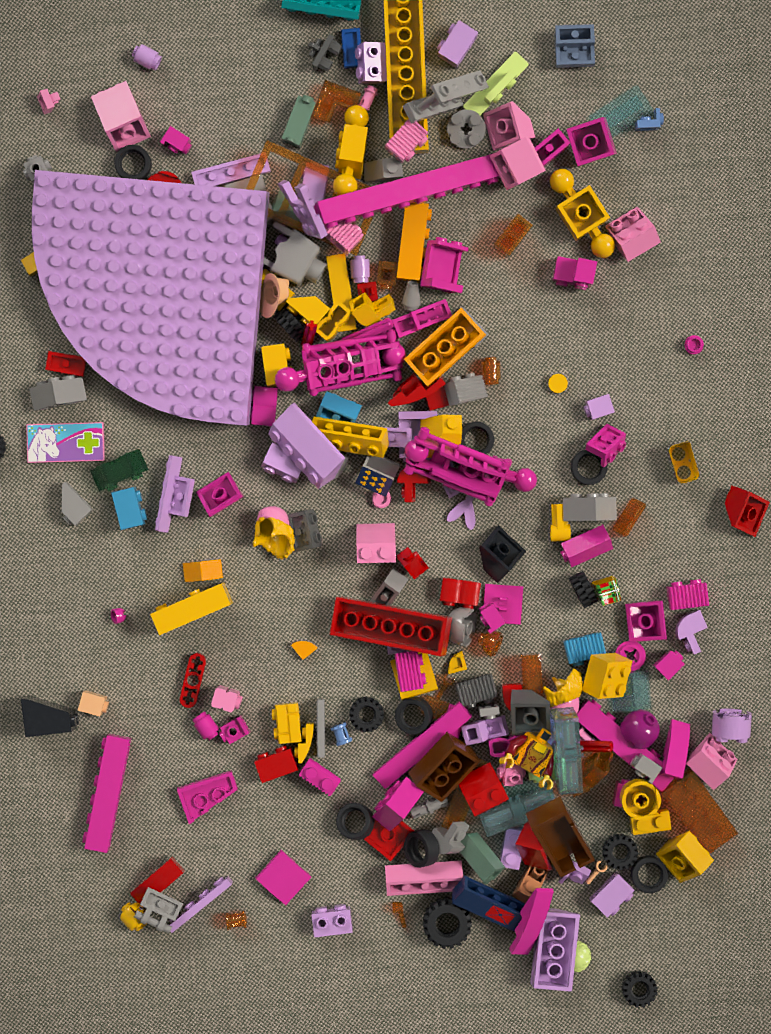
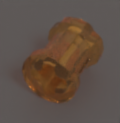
[225,911,247,930]

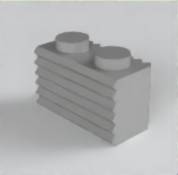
[444,373,488,406]

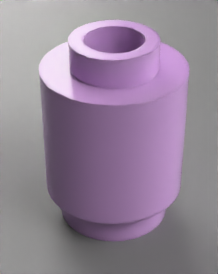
[132,44,162,70]
[350,255,370,283]

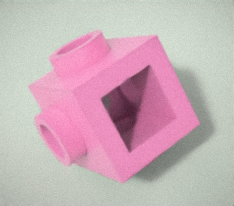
[497,756,526,786]

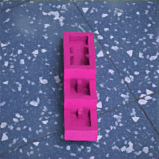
[375,299,452,344]
[509,888,554,955]

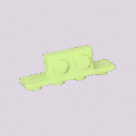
[463,52,529,116]

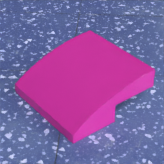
[256,850,311,905]

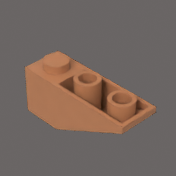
[512,851,552,904]

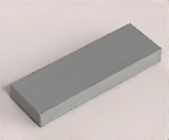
[317,698,325,758]

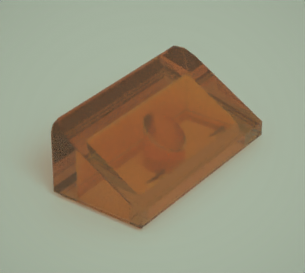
[613,498,646,537]

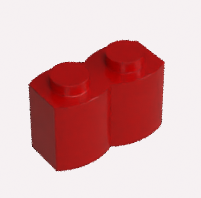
[440,577,481,609]

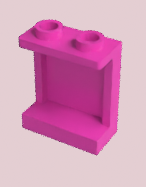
[420,237,469,293]

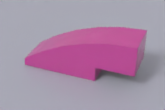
[660,719,690,779]

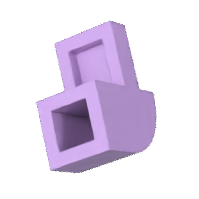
[675,609,708,654]
[461,715,509,745]

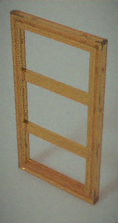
[246,140,375,256]

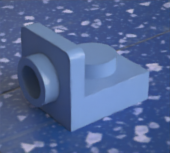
[635,108,664,131]

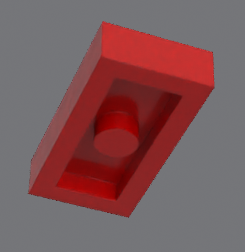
[45,351,87,377]

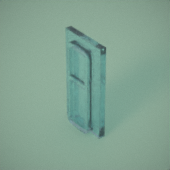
[589,85,654,138]

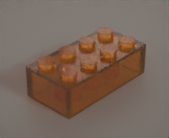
[659,769,738,854]

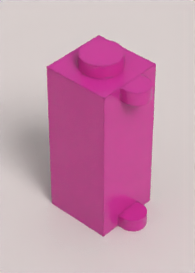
[560,525,613,568]

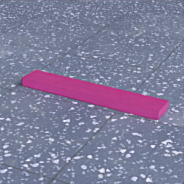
[373,701,472,789]

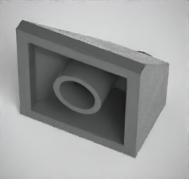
[511,690,551,735]

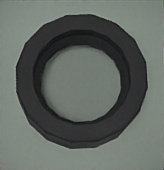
[114,144,152,180]
[461,421,494,454]
[571,450,608,485]
[395,697,433,735]
[336,803,375,841]
[404,829,439,868]
[631,855,668,894]

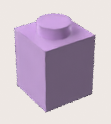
[584,394,615,420]

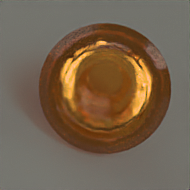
[478,631,503,657]

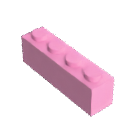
[385,861,463,896]

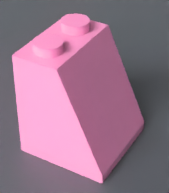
[91,81,151,152]
[356,523,396,563]

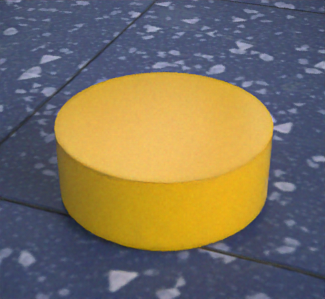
[548,374,568,393]

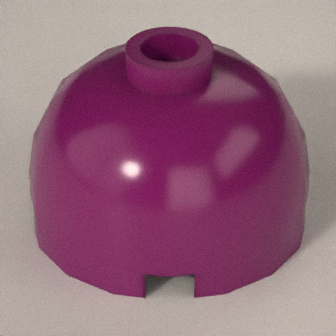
[620,709,660,749]

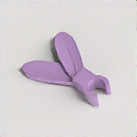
[447,495,475,530]

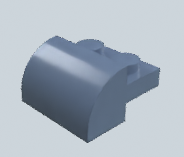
[554,24,595,68]

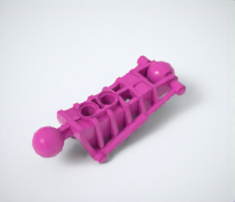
[275,329,406,396]
[404,427,537,507]

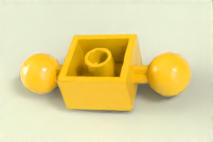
[333,105,369,196]
[550,169,615,258]

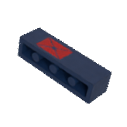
[452,876,525,932]

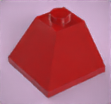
[724,486,770,537]

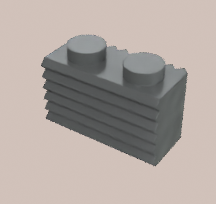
[454,673,498,709]

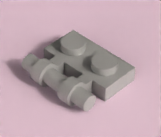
[134,887,183,934]

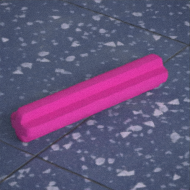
[341,318,393,348]

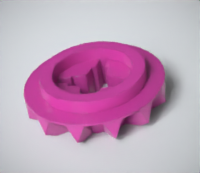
[615,641,646,671]

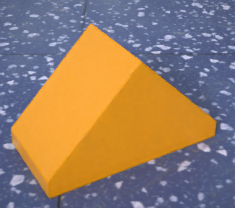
[183,559,223,582]

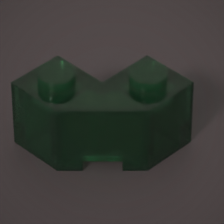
[90,449,149,492]

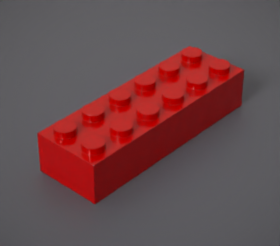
[330,596,453,656]

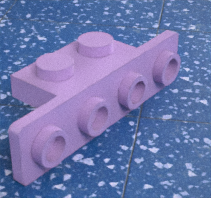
[155,455,195,533]

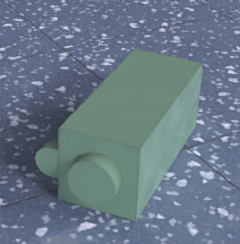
[281,95,317,148]
[459,832,505,885]

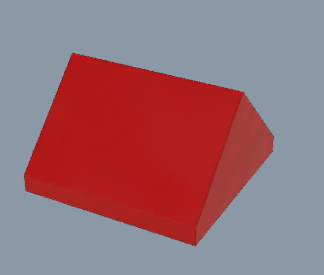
[515,821,552,871]

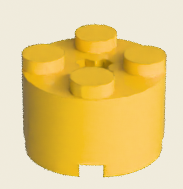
[619,779,661,820]

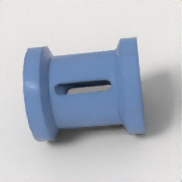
[330,722,353,746]

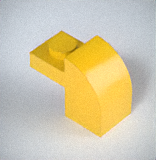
[349,293,396,326]

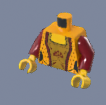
[499,728,554,790]

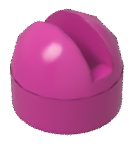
[111,608,127,624]

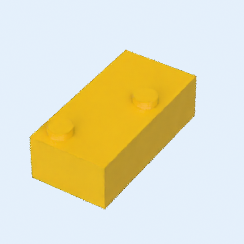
[150,582,233,635]

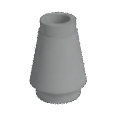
[402,280,421,311]

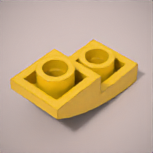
[294,723,314,763]

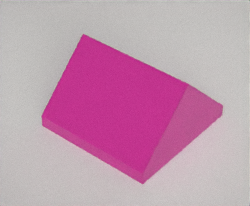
[196,472,244,517]
[625,601,667,642]

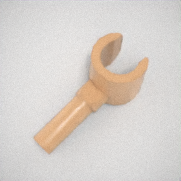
[586,860,607,884]

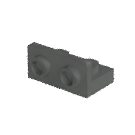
[288,509,322,552]

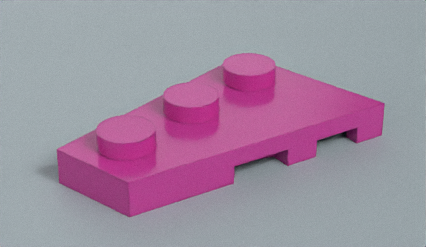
[177,770,238,825]

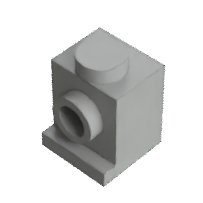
[630,753,662,784]

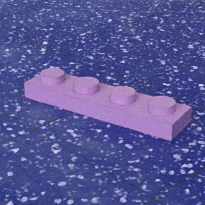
[191,152,271,187]
[168,876,233,933]

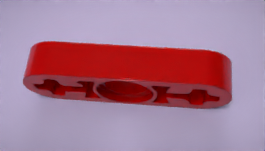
[180,653,206,708]

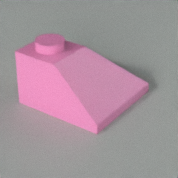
[483,101,535,151]

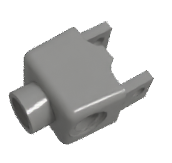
[263,221,327,286]

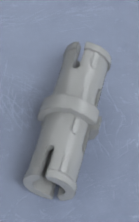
[410,797,449,819]

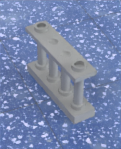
[403,70,489,124]

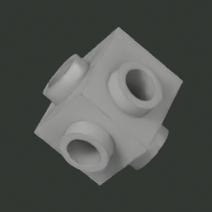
[23,155,52,183]

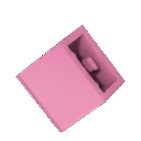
[490,136,546,190]
[605,207,661,262]
[686,733,738,790]

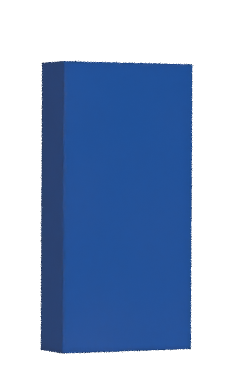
[341,28,361,69]

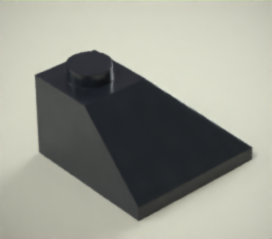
[479,525,526,583]

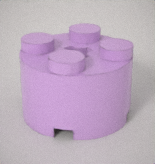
[712,708,752,743]

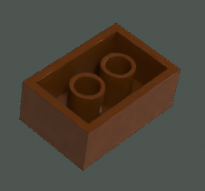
[409,732,480,802]

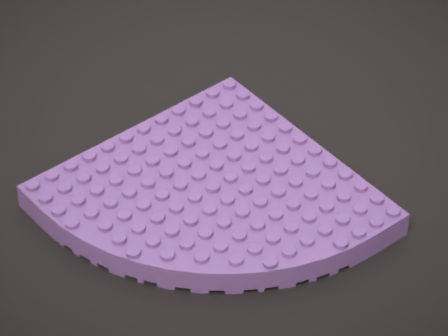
[32,170,270,426]

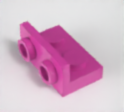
[585,424,626,467]

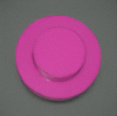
[684,335,704,355]

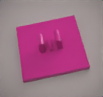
[484,584,523,625]

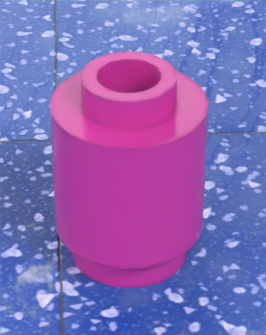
[192,711,219,741]

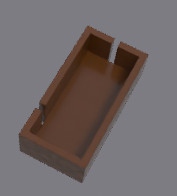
[525,796,595,877]

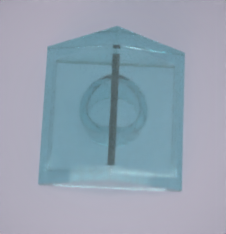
[612,670,651,711]

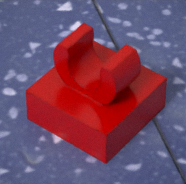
[357,281,378,302]

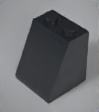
[21,695,79,737]

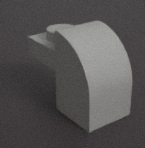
[432,822,470,854]

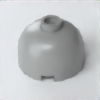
[448,608,477,647]

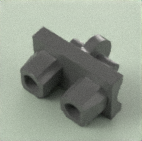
[308,34,342,72]

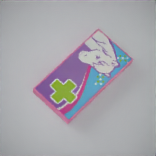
[26,422,105,463]

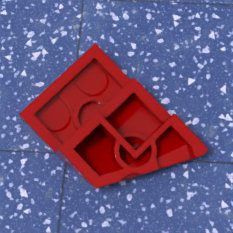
[388,373,446,406]

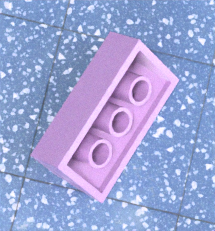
[268,403,345,489]
[530,908,580,992]

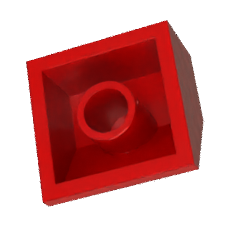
[459,762,509,816]

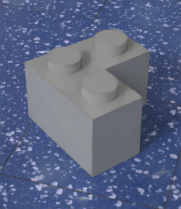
[29,375,87,411]
[563,493,617,521]

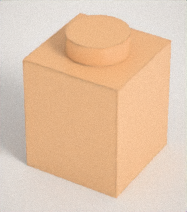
[78,690,109,717]

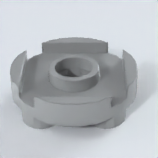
[447,110,486,148]

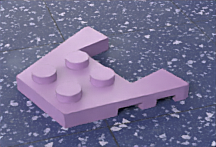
[278,180,328,239]

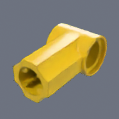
[550,504,571,542]

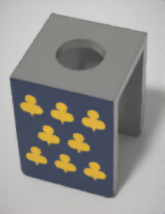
[355,455,400,496]

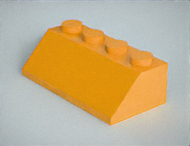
[404,308,486,387]

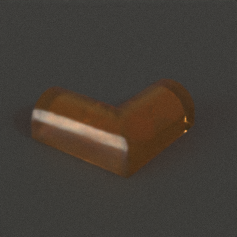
[312,80,361,124]

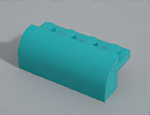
[281,0,362,20]

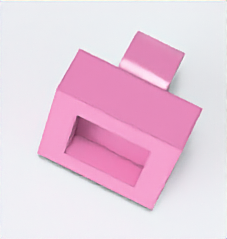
[37,89,60,114]

